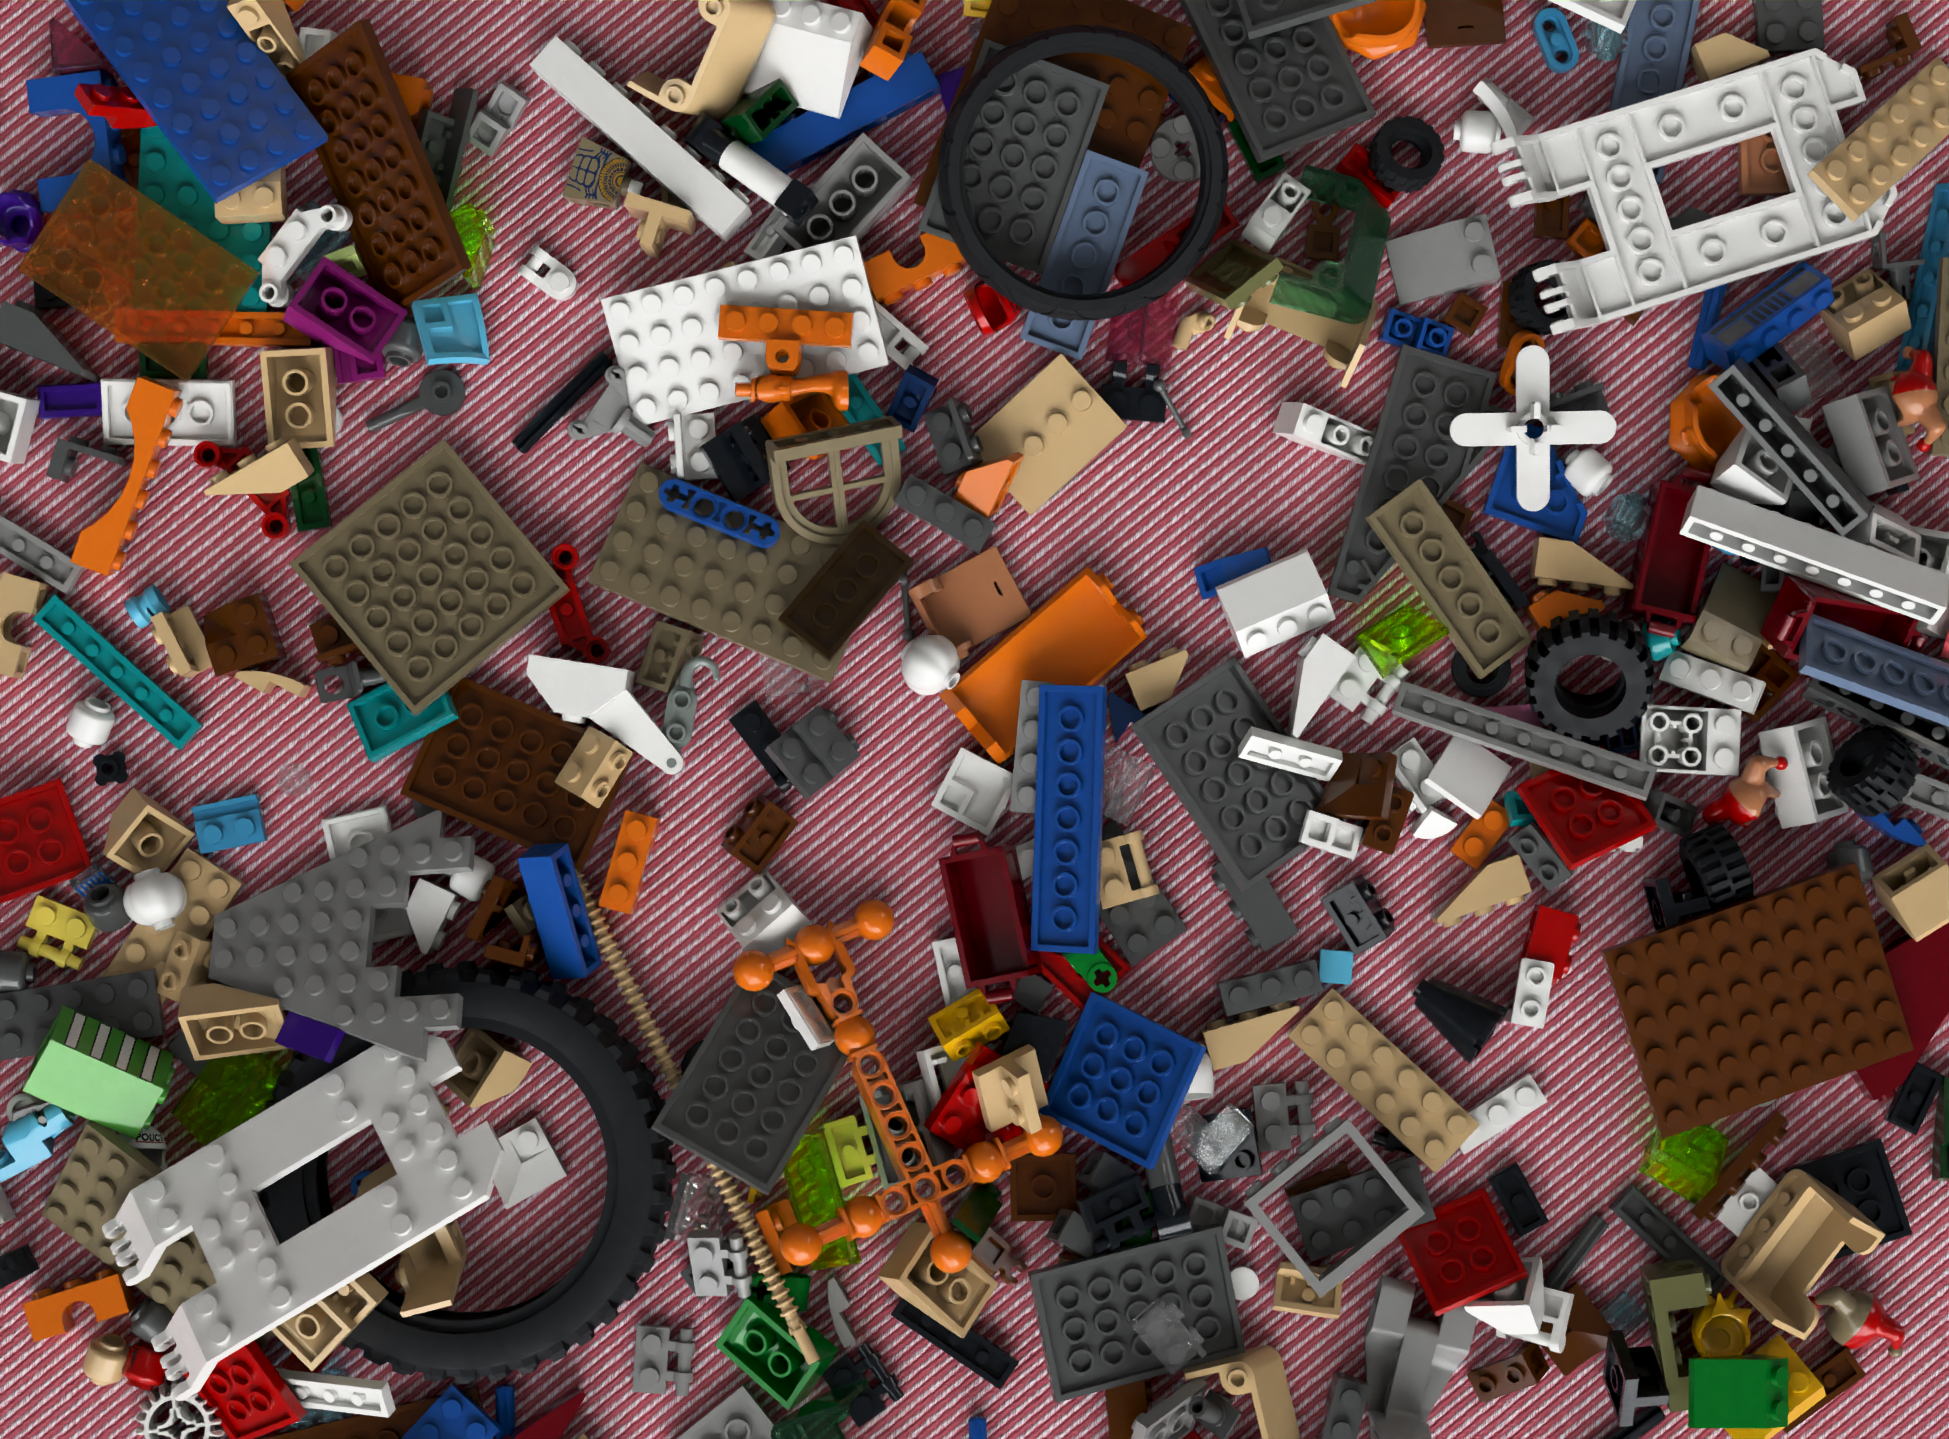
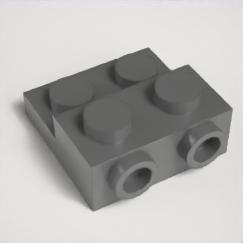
[764,705,861,801]

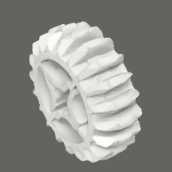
[135,1379,226,1439]

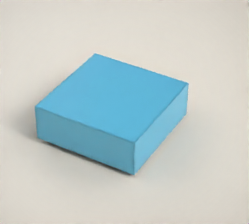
[1318,949,1354,985]

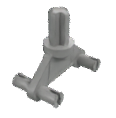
[567,365,656,448]

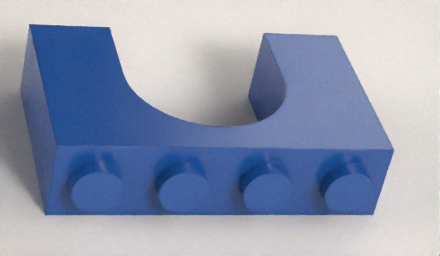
[26,70,130,215]

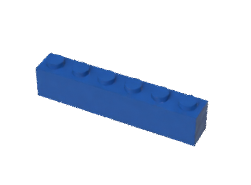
[748,51,940,175]

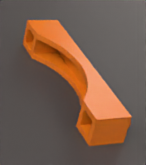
[70,376,184,576]

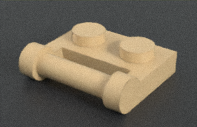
[1100,830,1160,909]

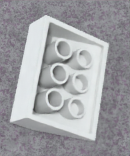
[743,0,873,119]

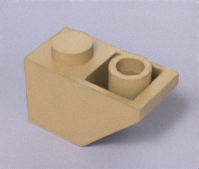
[1689,32,1770,83]
[1124,646,1189,711]

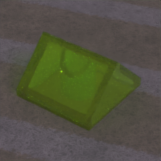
[1355,604,1449,679]

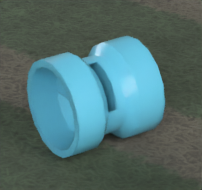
[124,584,171,629]

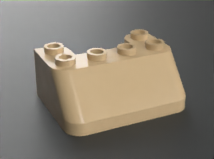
[1721,1169,1886,1341]

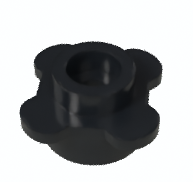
[93,751,128,786]

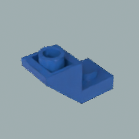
[1194,547,1272,600]

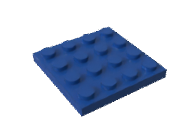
[1039,991,1207,1170]

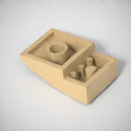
[271,1272,389,1371]

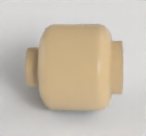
[82,1333,130,1386]

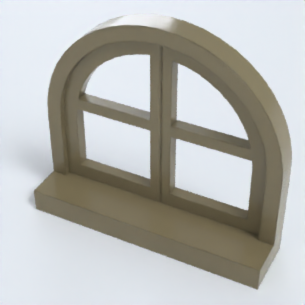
[765,415,903,544]

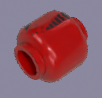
[122,1341,167,1391]

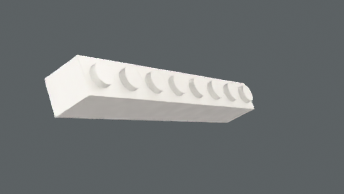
[529,36,752,242]
[1679,485,1949,625]

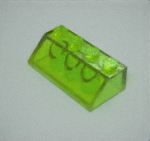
[783,1128,862,1271]

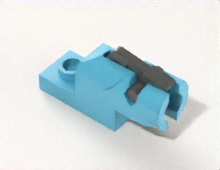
[0,1099,76,1183]

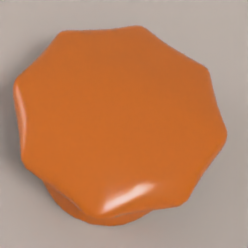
[1329,0,1427,60]
[1668,374,1743,473]

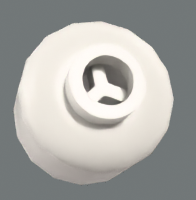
[1453,110,1501,154]
[1564,448,1614,496]
[66,697,115,748]
[446,855,495,902]

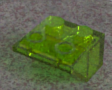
[1638,1124,1729,1205]

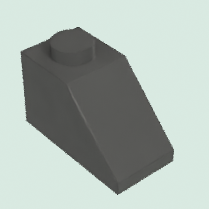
[1641,788,1698,838]

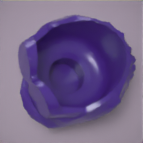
[0,190,46,253]

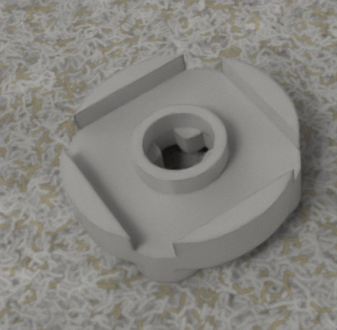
[1150,115,1200,183]

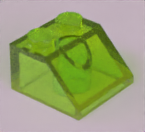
[450,202,496,290]

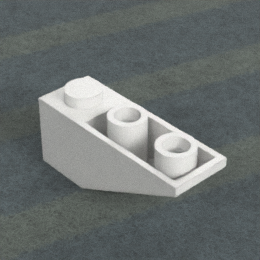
[1272,402,1375,465]

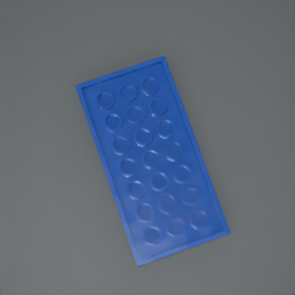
[63,0,328,204]

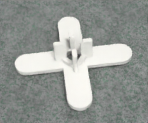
[1449,345,1617,511]

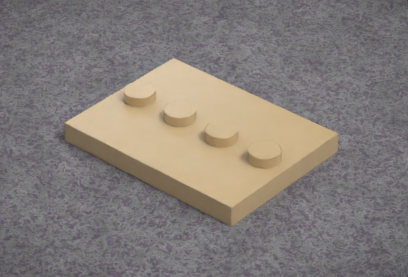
[976,354,1128,516]

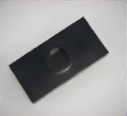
[1883,1062,1945,1135]
[1486,1162,1549,1237]

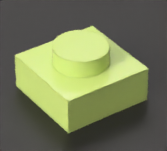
[323,244,367,278]

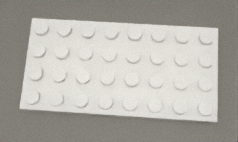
[601,234,890,425]

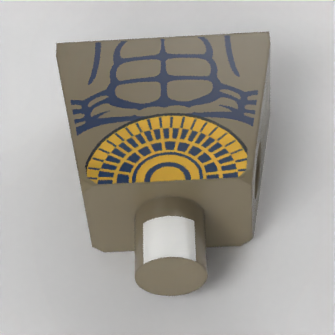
[562,137,646,210]

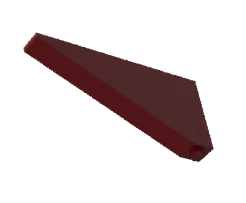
[1850,923,1949,1102]

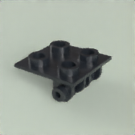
[1189,1107,1263,1182]

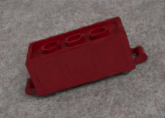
[1622,465,1713,638]
[1760,575,1928,660]
[938,830,1042,1005]

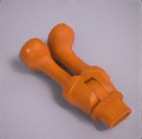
[735,370,849,411]

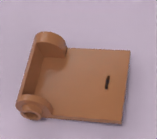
[908,546,1032,661]

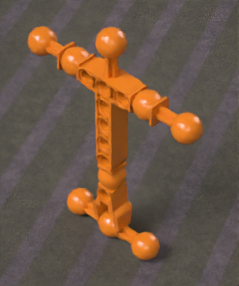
[732,899,1064,1273]

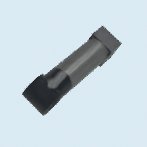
[1144,1133,1192,1240]

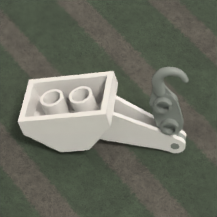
[526,654,720,775]

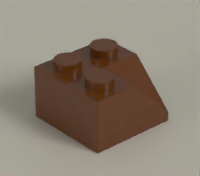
[203,593,287,679]

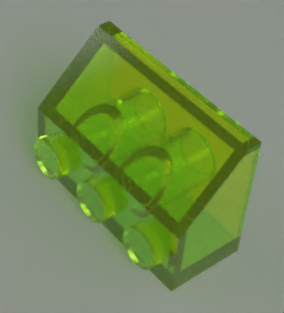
[171,1053,282,1146]

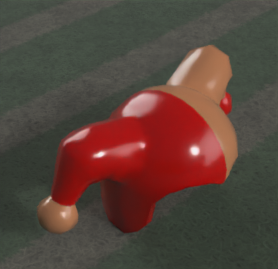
[1890,346,1947,452]
[1702,755,1788,828]

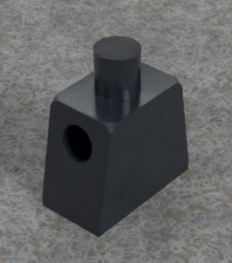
[997,1010,1070,1082]

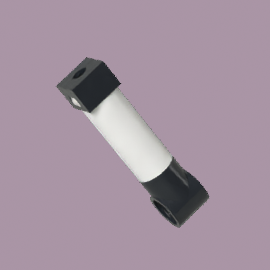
[682,113,819,227]

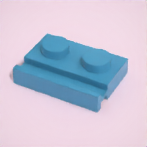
[191,794,268,854]

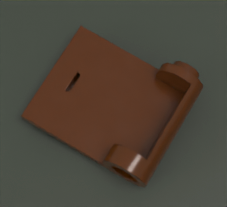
[1424,0,1506,49]

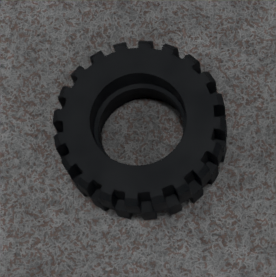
[1524,608,1655,741]

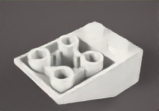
[1639,705,1741,776]

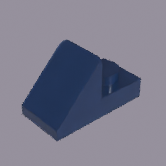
[886,364,939,433]
[1107,692,1146,744]

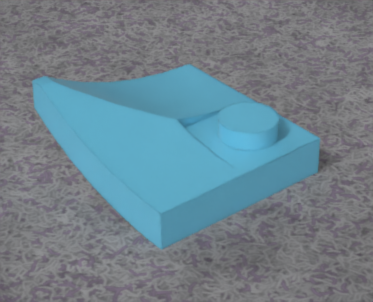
[411,293,490,365]

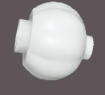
[901,635,960,696]
[123,868,187,932]

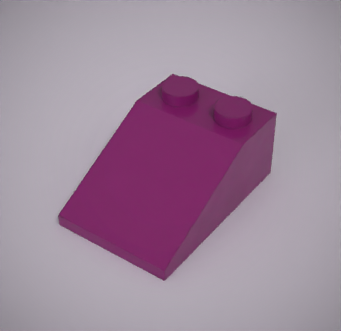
[283,256,408,364]

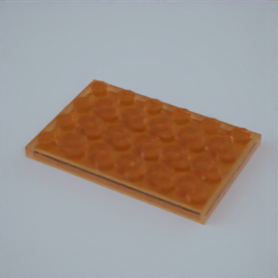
[17,158,260,382]

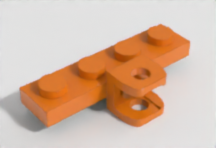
[718,305,854,376]

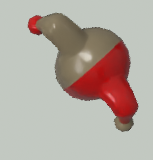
[1808,1286,1905,1357]

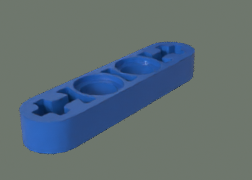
[659,479,780,549]

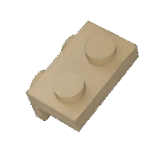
[150,606,213,678]
[554,726,633,808]
[157,931,214,1003]
[1272,1260,1345,1320]

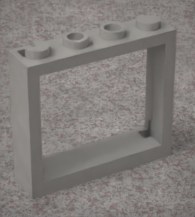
[1242,1116,1425,1298]

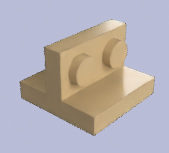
[624,192,697,259]
[972,1044,1049,1134]

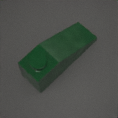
[951,1182,1003,1244]

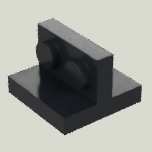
[699,412,791,502]
[1642,877,1711,931]
[1603,1330,1670,1427]

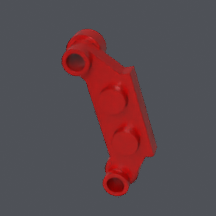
[193,441,292,540]
[549,543,611,664]

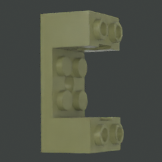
[1639,1258,1712,1412]

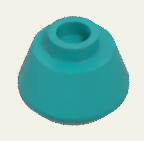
[1642,616,1681,661]

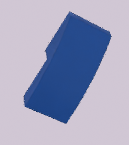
[1377,308,1455,357]
[1854,811,1927,847]

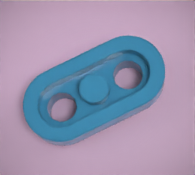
[1532,8,1579,74]

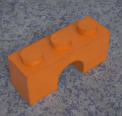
[859,0,927,81]
[864,233,966,306]
[598,810,661,915]
[22,1268,137,1342]

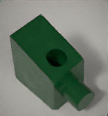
[720,78,799,145]

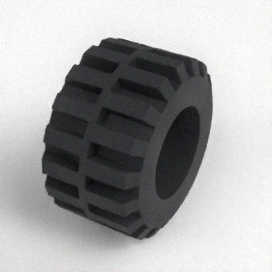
[1826,726,1919,817]
[1679,823,1754,912]

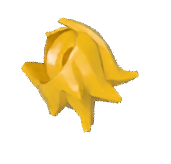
[1688,1290,1751,1357]

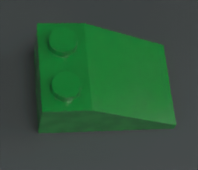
[715,1296,839,1410]
[1688,1354,1789,1429]

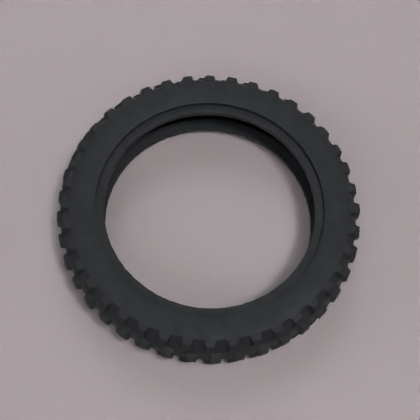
[258,961,676,1384]

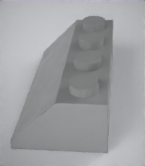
[773,132,912,250]

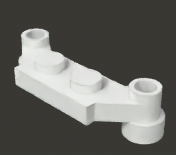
[257,204,353,309]

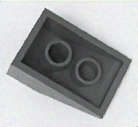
[0,299,101,382]

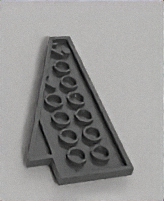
[1327,344,1511,604]

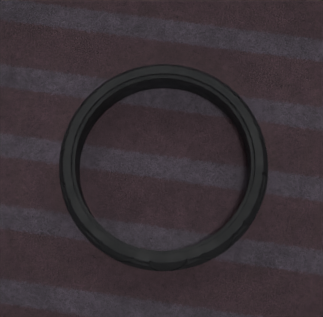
[938,25,1229,320]

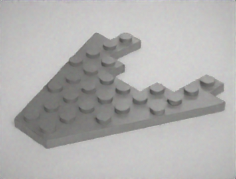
[208,810,476,1062]

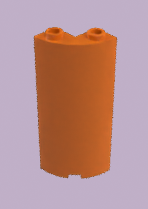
[939,567,1148,765]

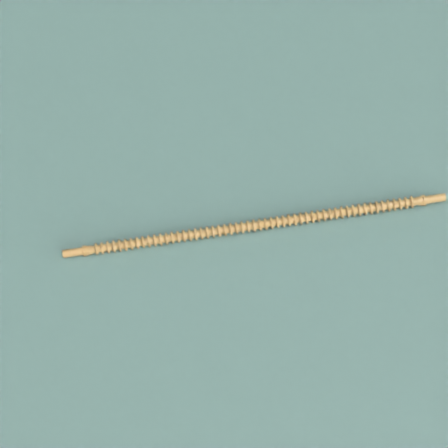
[575,869,820,1365]

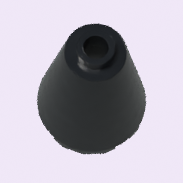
[1412,977,1508,1064]

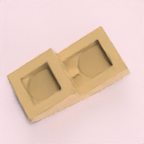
[234,671,312,698]

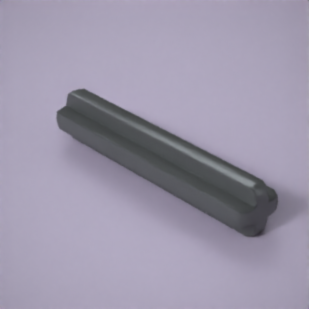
[1543,1215,1608,1291]

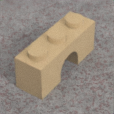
[0,572,50,679]

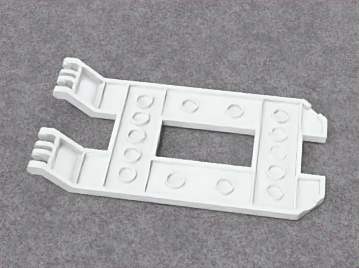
[1490,48,1898,335]
[102,1035,505,1401]

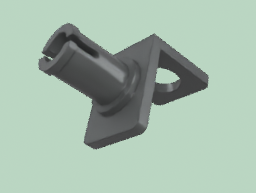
[1871,230,1926,299]
[314,660,386,704]
[1188,1389,1242,1439]

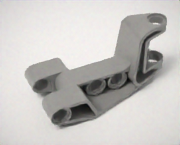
[1364,1275,1477,1439]

